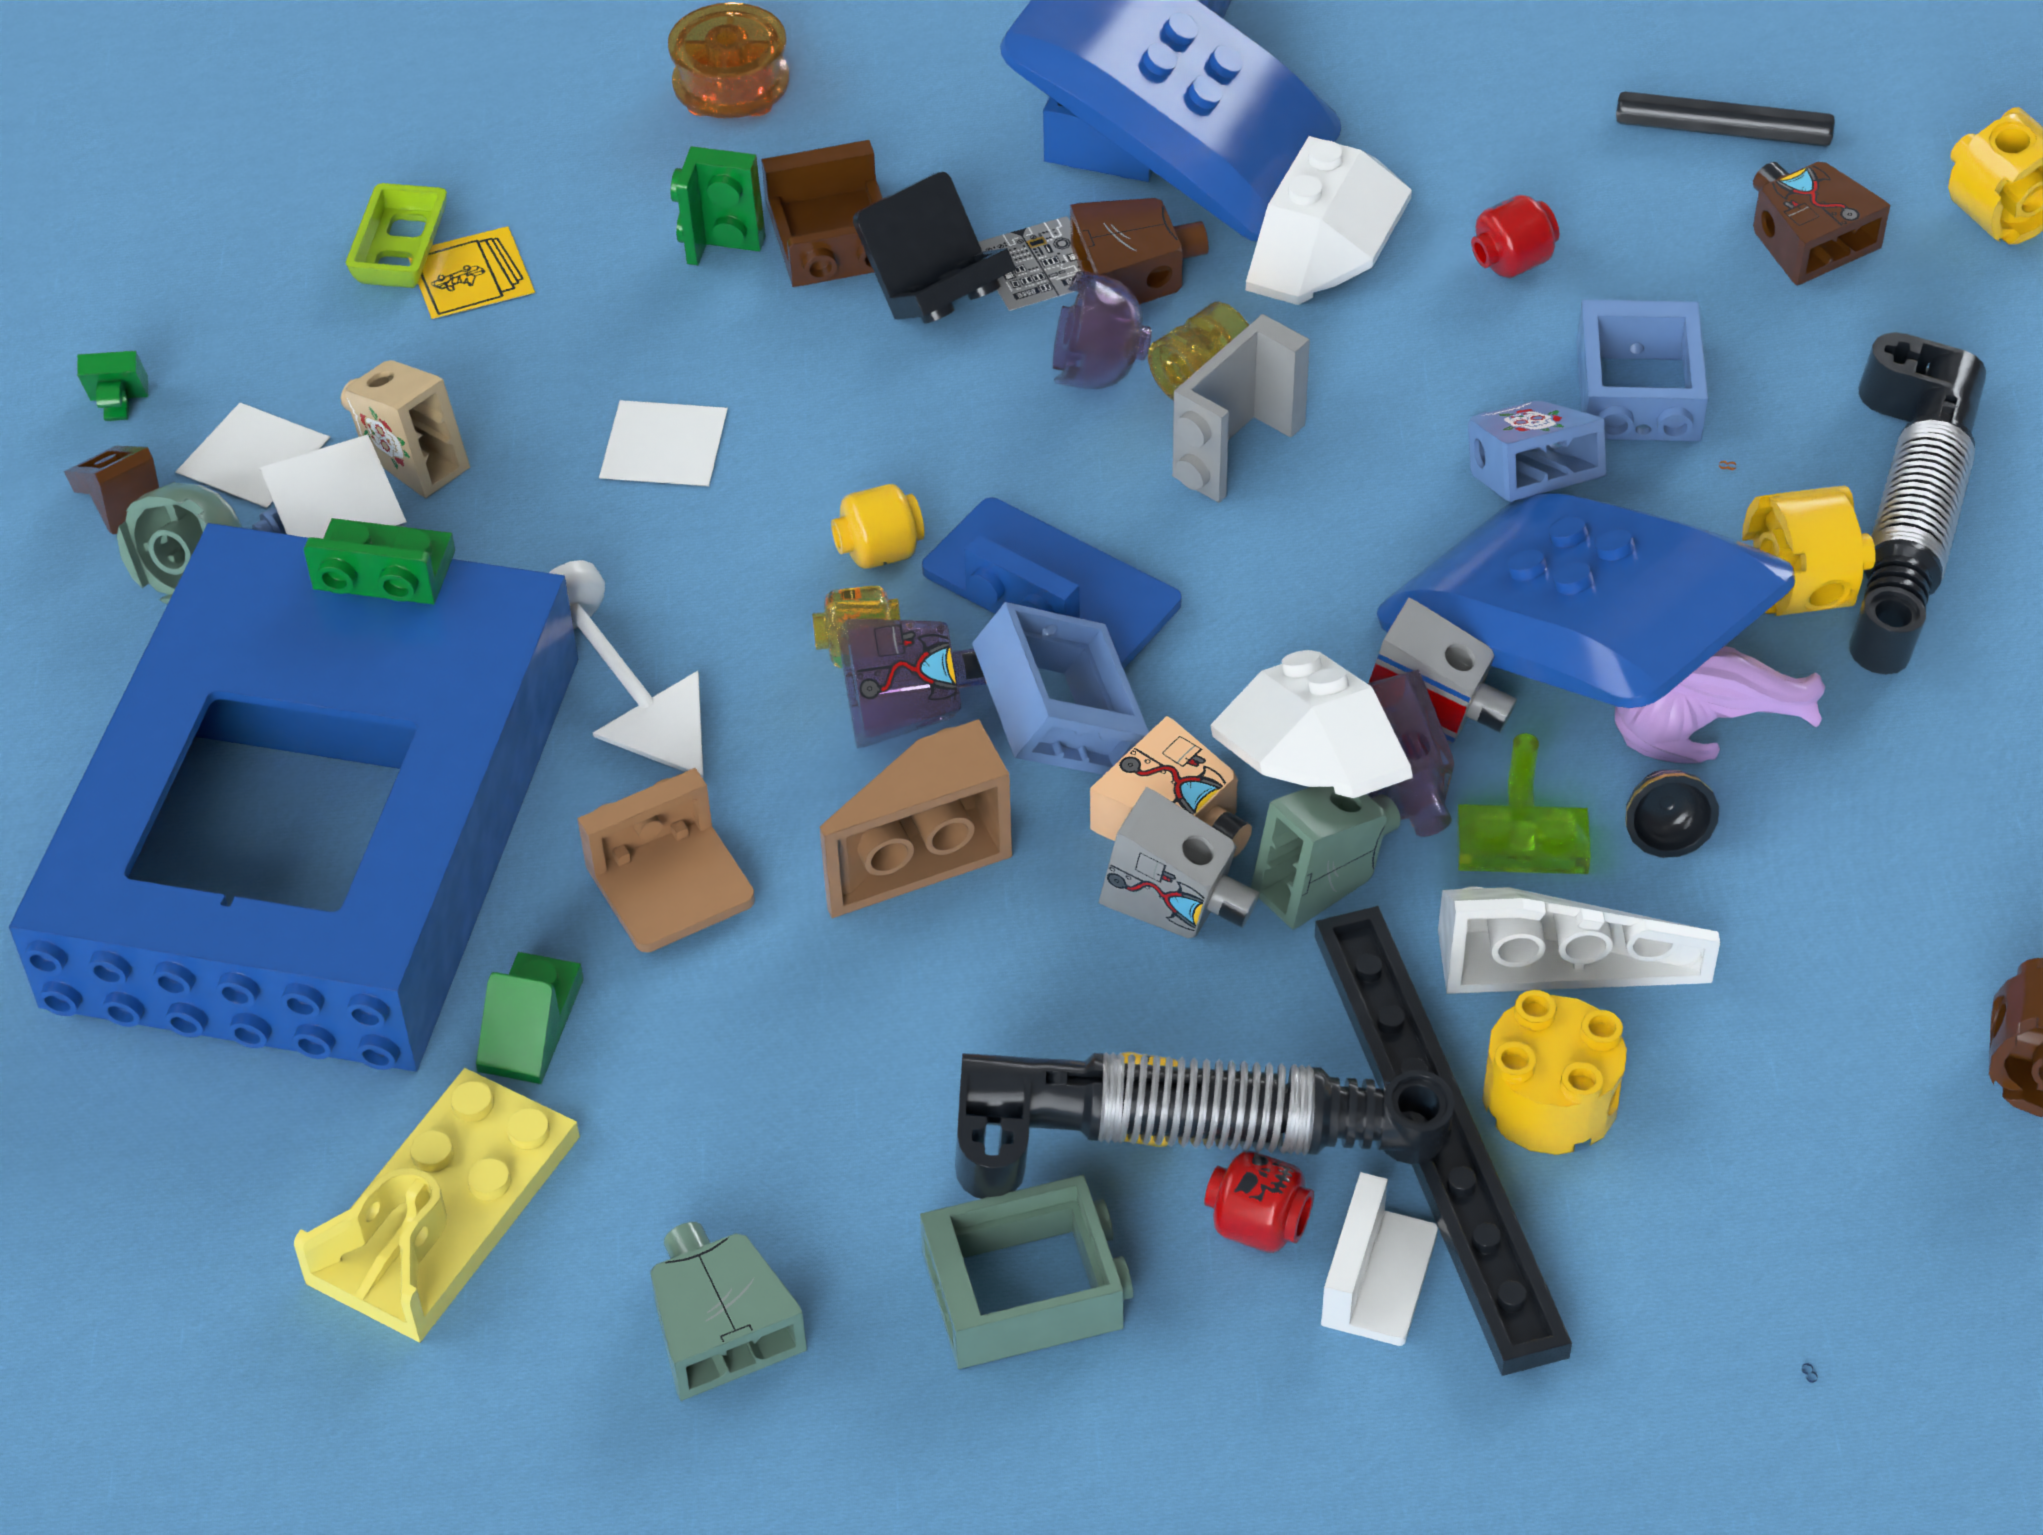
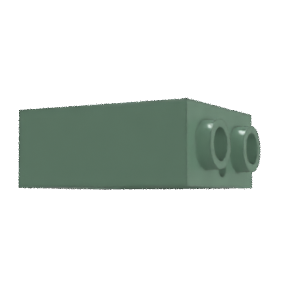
[920,1175,1133,1369]

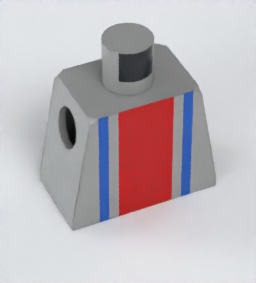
[1368,598,1517,744]

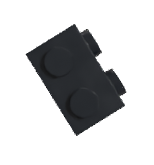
[853,172,1016,324]

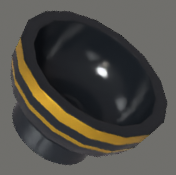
[1625,770,1719,858]

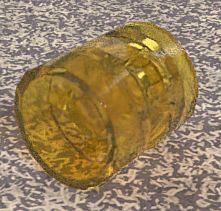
[1148,301,1249,401]

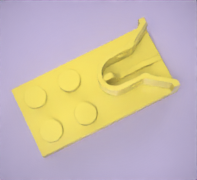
[294,1067,580,1343]

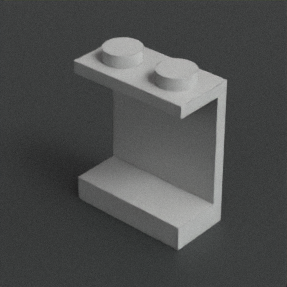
[1172,314,1310,503]

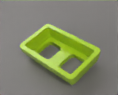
[345,183,447,288]

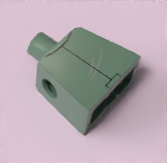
[1251,786,1400,930]
[650,1222,807,1401]

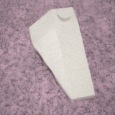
[1438,887,1720,994]

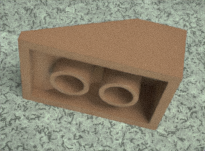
[819,719,1012,918]

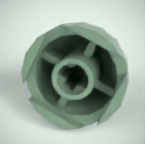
[117,482,242,604]

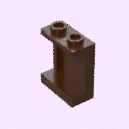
[761,140,883,287]

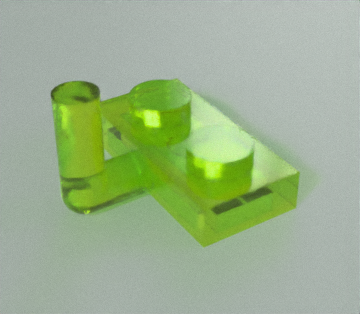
[1456,733,1591,874]

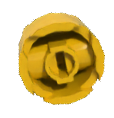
[1948,107,2043,244]
[1742,485,1876,616]
[1482,990,1627,1155]

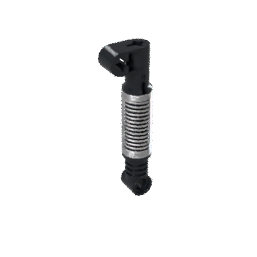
[1849,332,1986,675]
[955,1052,1455,1199]

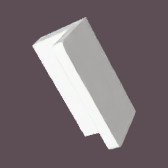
[1321,1172,1438,1346]

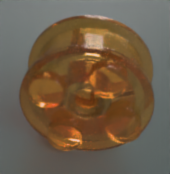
[668,3,790,118]

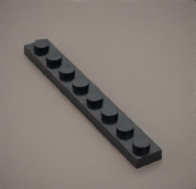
[1314,906,1572,1376]

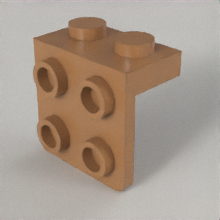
[577,768,755,952]

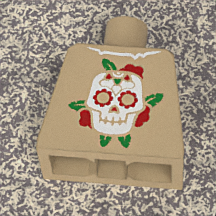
[341,360,470,498]

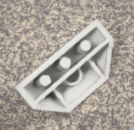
[1245,136,1412,305]
[1210,650,1413,798]

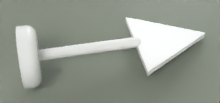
[549,560,704,779]

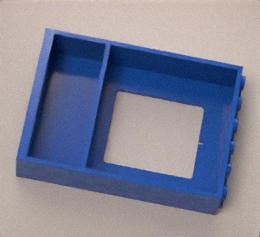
[9,523,579,1072]

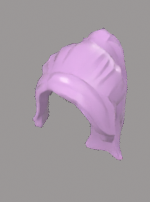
[1615,646,1825,763]

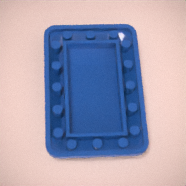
[1000,0,1341,242]
[1377,494,1795,708]

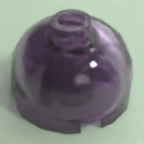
[1053,271,1152,389]

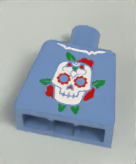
[1468,401,1606,502]

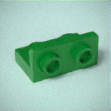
[670,146,766,266]
[303,518,456,605]

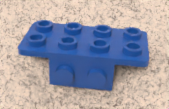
[922,497,1182,669]

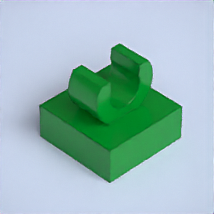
[77,351,148,421]

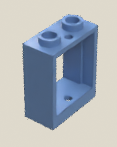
[1576,300,1708,441]
[972,602,1149,775]

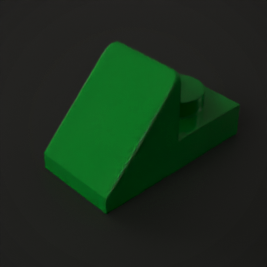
[476,952,584,1084]

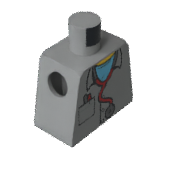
[1098,787,1260,938]

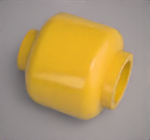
[831,484,924,569]

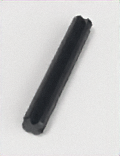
[1616,91,1835,146]

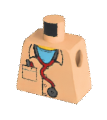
[1090,716,1252,858]

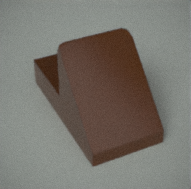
[64,445,159,534]

